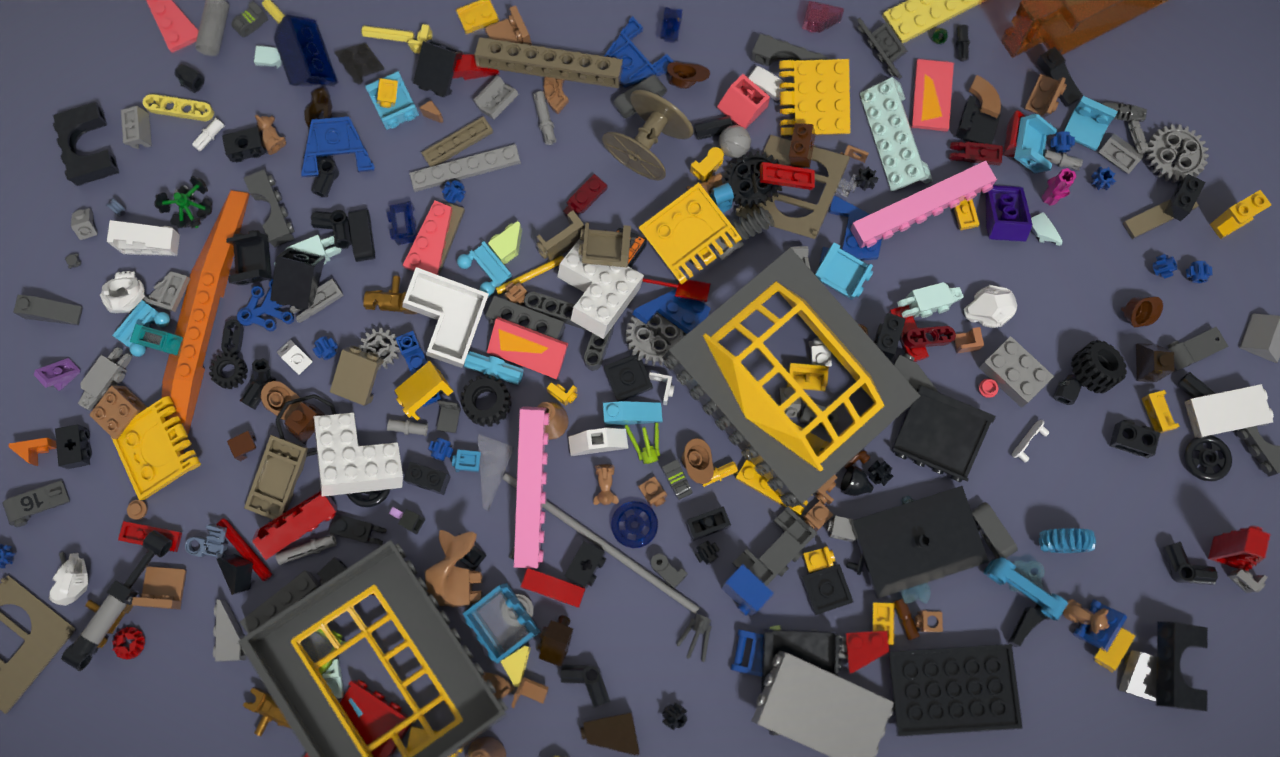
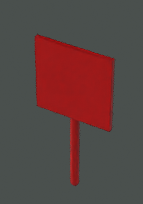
[643,278,711,302]

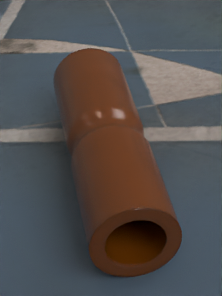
[894,598,920,640]

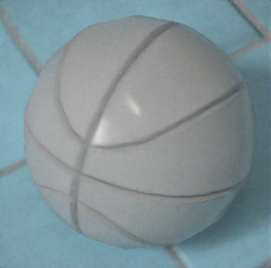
[719,125,751,158]

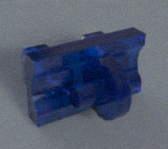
[660,7,683,42]

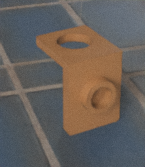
[840,145,869,163]
[915,610,943,632]
[511,677,549,708]

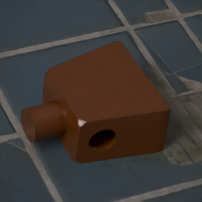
[284,402,326,444]

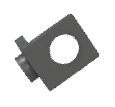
[437,401,461,433]

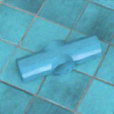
[464,351,524,385]

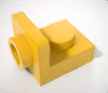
[377,78,398,108]
[547,382,578,406]
[803,546,835,573]

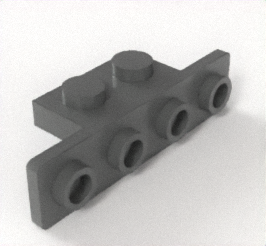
[857,17,908,79]

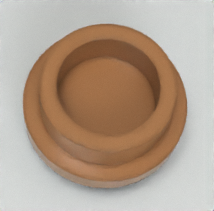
[127,500,147,520]

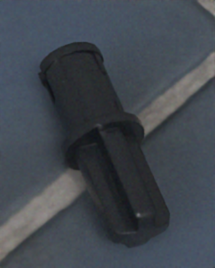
[955,25,970,62]

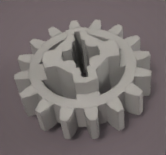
[358,328,401,370]

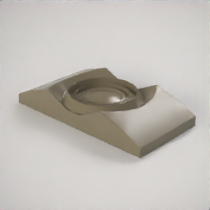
[244,435,308,520]

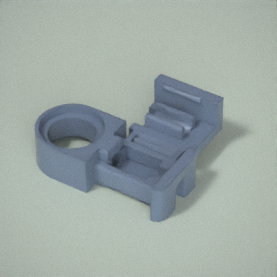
[185,524,228,558]

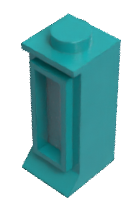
[130,324,183,355]

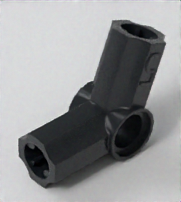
[303,154,339,198]
[311,210,352,249]
[240,358,276,410]
[1162,542,1218,585]
[561,665,610,707]

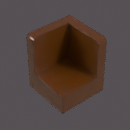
[227,431,256,461]

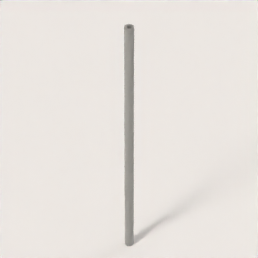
[502,473,700,614]

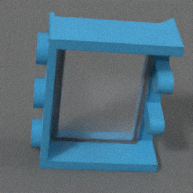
[463,583,541,664]

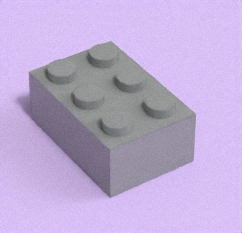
[979,336,1054,408]

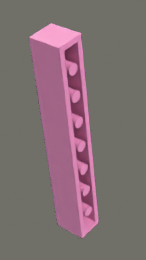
[850,161,997,248]
[514,406,550,569]

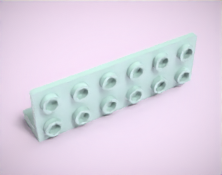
[860,77,933,191]

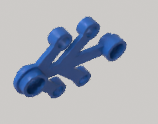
[237,279,294,332]

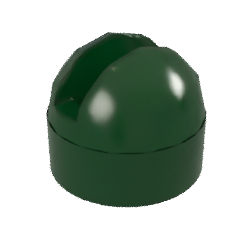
[932,28,948,44]

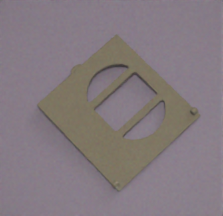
[736,135,850,239]
[0,576,76,714]

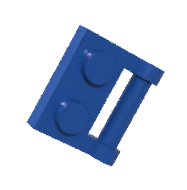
[1073,600,1127,651]
[730,629,763,677]

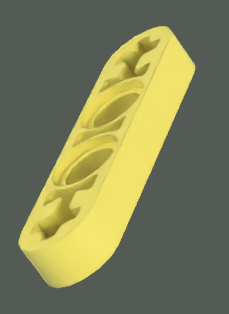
[143,94,214,121]

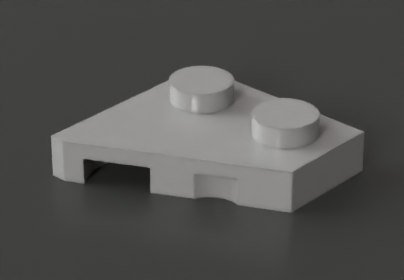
[142,271,190,312]

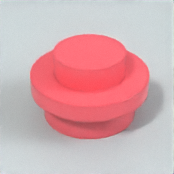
[979,379,999,398]

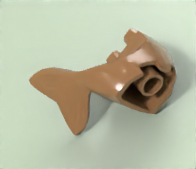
[425,530,483,607]

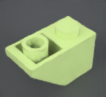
[488,221,522,265]

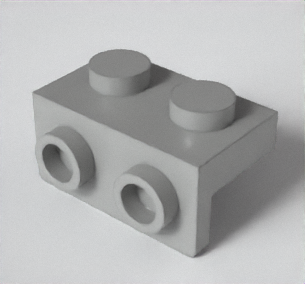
[474,76,519,119]

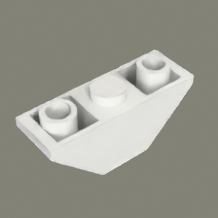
[568,428,628,456]

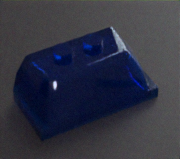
[274,15,338,87]

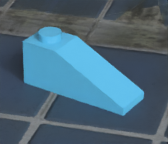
[603,401,663,426]

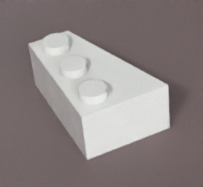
[107,220,180,256]

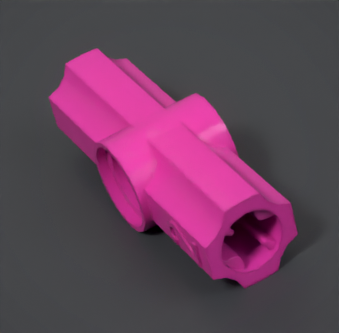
[1042,168,1076,206]

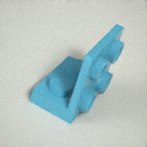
[1064,96,1118,151]

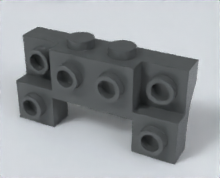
[732,506,817,586]

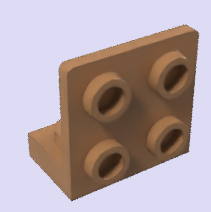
[485,5,531,45]
[1024,74,1067,117]
[90,385,148,439]
[132,567,186,609]

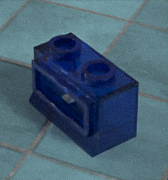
[387,201,417,245]

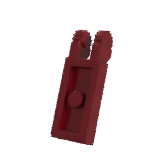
[949,142,1003,166]

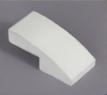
[748,66,787,101]

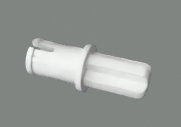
[192,118,224,151]

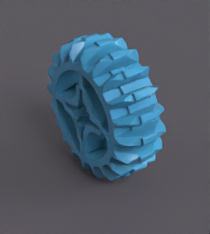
[1039,528,1096,553]

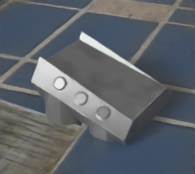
[1119,650,1157,702]

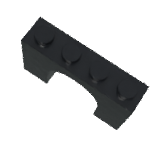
[53,102,119,186]
[1156,622,1208,711]

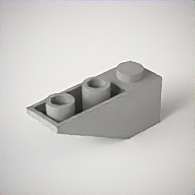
[213,600,246,662]

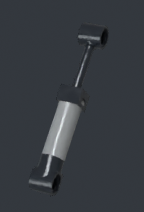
[61,530,172,671]

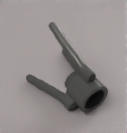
[676,614,712,662]

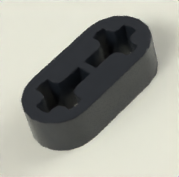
[221,319,244,355]

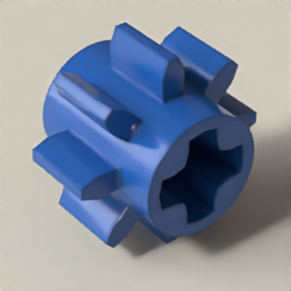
[1051,131,1075,153]
[1091,167,1116,191]
[442,180,466,203]
[1152,254,1177,279]
[1186,261,1213,283]
[312,336,338,360]
[428,438,453,461]
[0,544,16,569]

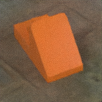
[9,438,57,466]

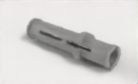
[533,91,557,145]
[276,534,337,565]

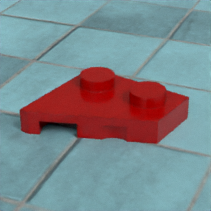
[846,631,890,673]

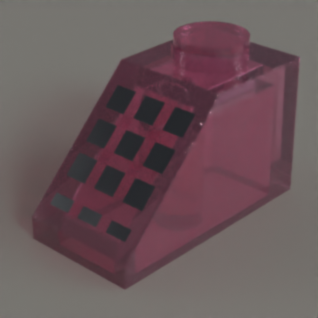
[803,1,844,33]

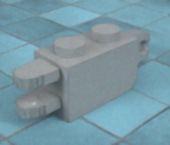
[78,347,132,411]

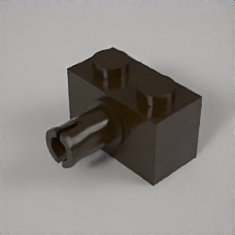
[537,615,574,667]

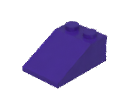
[986,185,1033,242]

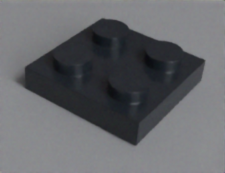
[603,354,653,402]
[801,564,854,615]

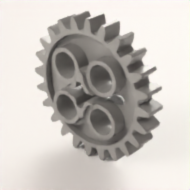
[1145,124,1209,183]
[625,313,686,366]

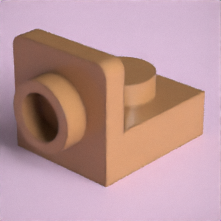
[815,475,838,505]
[638,476,667,507]
[803,501,834,532]

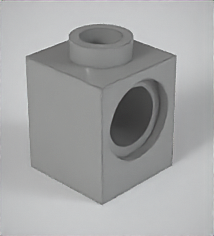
[827,516,856,542]

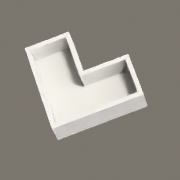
[557,239,644,339]
[402,267,489,368]
[314,413,403,497]

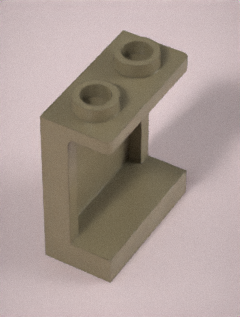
[536,211,585,262]
[579,222,631,268]
[330,346,384,406]

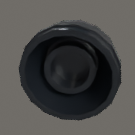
[840,466,874,496]

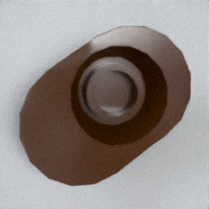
[667,62,710,89]
[1121,297,1163,327]

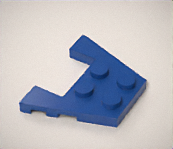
[604,16,674,88]
[301,117,375,177]
[819,196,882,265]
[632,288,711,334]

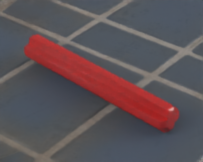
[216,518,272,581]

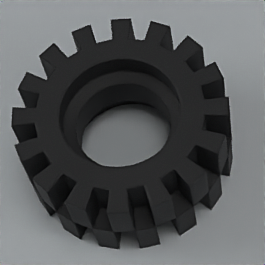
[209,353,248,389]

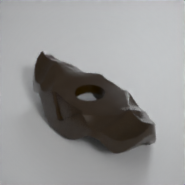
[304,86,333,129]

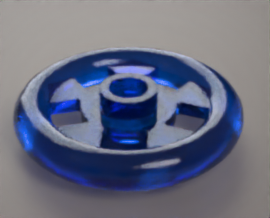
[611,501,658,548]

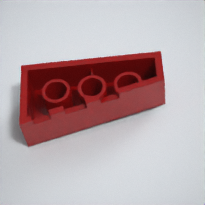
[252,491,338,560]
[1208,526,1271,571]

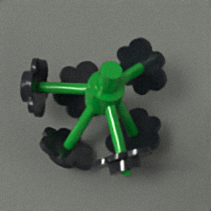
[154,176,212,229]

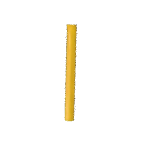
[495,256,564,295]

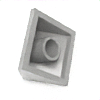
[1239,314,1280,363]

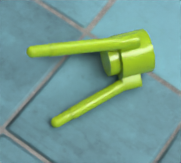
[625,422,660,464]

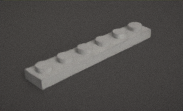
[410,144,521,192]

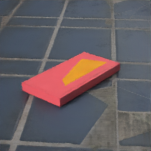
[911,59,954,132]
[487,317,568,379]

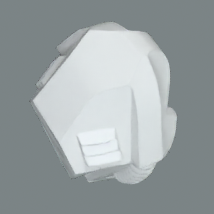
[100,271,145,313]
[963,285,1017,328]
[49,553,88,606]

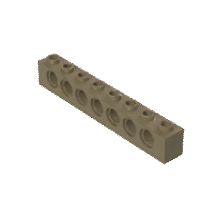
[475,37,623,88]

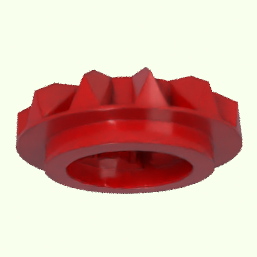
[112,627,145,659]

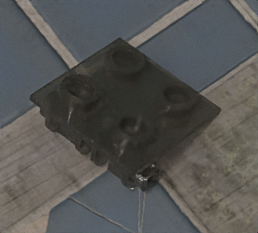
[335,42,385,84]

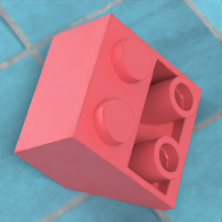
[717,74,770,129]

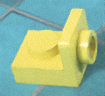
[408,24,433,54]

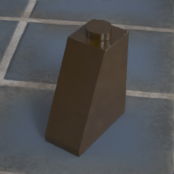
[1136,343,1174,382]
[580,712,640,755]

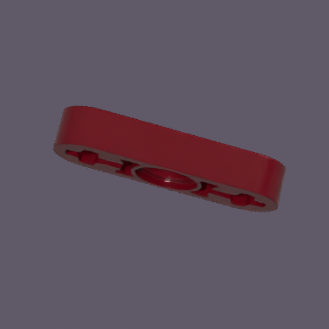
[903,326,956,348]

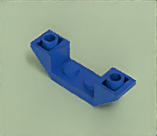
[395,331,441,407]

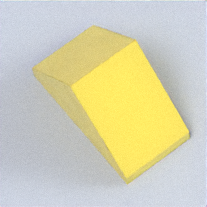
[500,646,531,687]

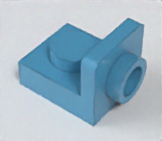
[452,450,481,472]

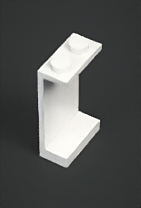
[1185,384,1273,438]

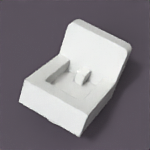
[809,338,832,367]

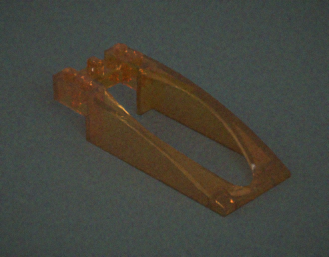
[1001,0,1169,58]

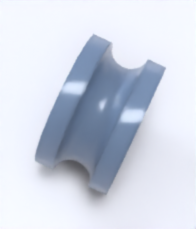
[106,198,126,216]

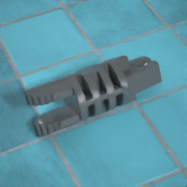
[1102,102,1147,122]

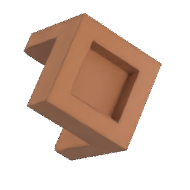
[954,327,984,354]

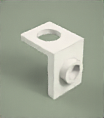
[277,339,312,375]
[649,372,675,405]

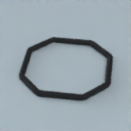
[276,394,336,457]

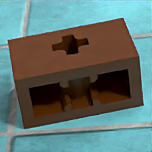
[789,123,816,168]

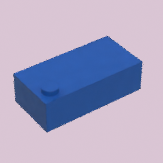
[722,564,774,616]

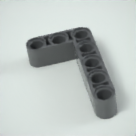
[524,292,614,371]

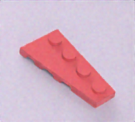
[146,0,199,53]
[403,200,452,275]

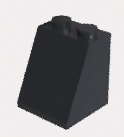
[270,248,325,310]

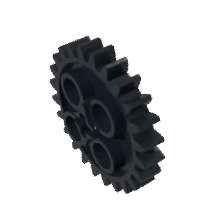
[724,151,783,209]

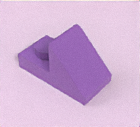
[34,358,81,391]

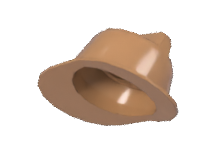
[261,381,302,421]
[681,438,714,484]

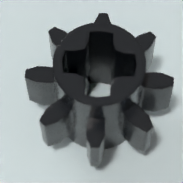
[854,166,879,191]
[868,460,893,486]
[695,540,720,565]
[662,702,687,730]

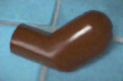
[844,450,870,469]

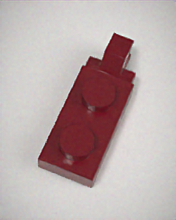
[563,174,608,218]

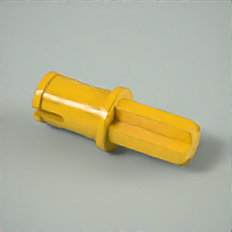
[703,462,738,487]

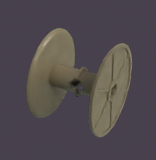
[602,90,694,180]

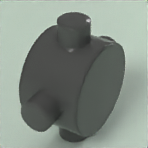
[65,253,81,269]

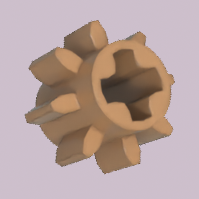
[504,282,528,305]

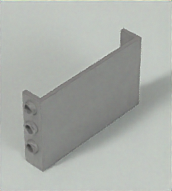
[751,651,894,757]

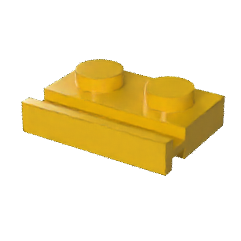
[456,0,499,34]

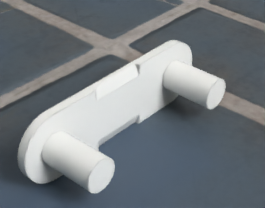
[1012,420,1049,462]

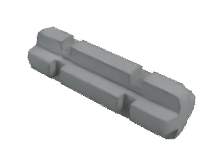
[1128,120,1149,154]

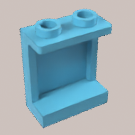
[365,71,419,130]
[1014,114,1057,173]
[815,243,873,300]

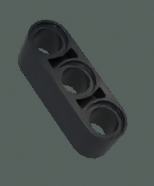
[348,208,376,262]

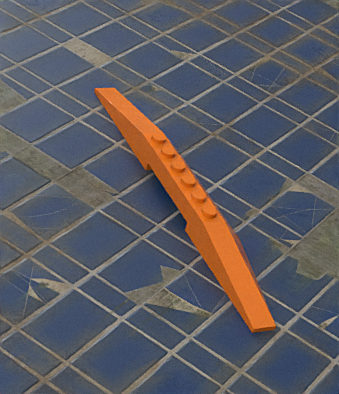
[161,190,250,480]

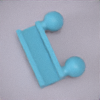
[457,241,512,297]
[112,300,170,357]

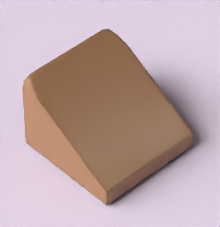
[420,101,443,123]

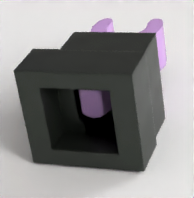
[389,507,425,535]

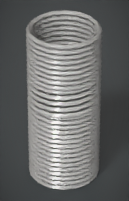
[195,0,229,56]

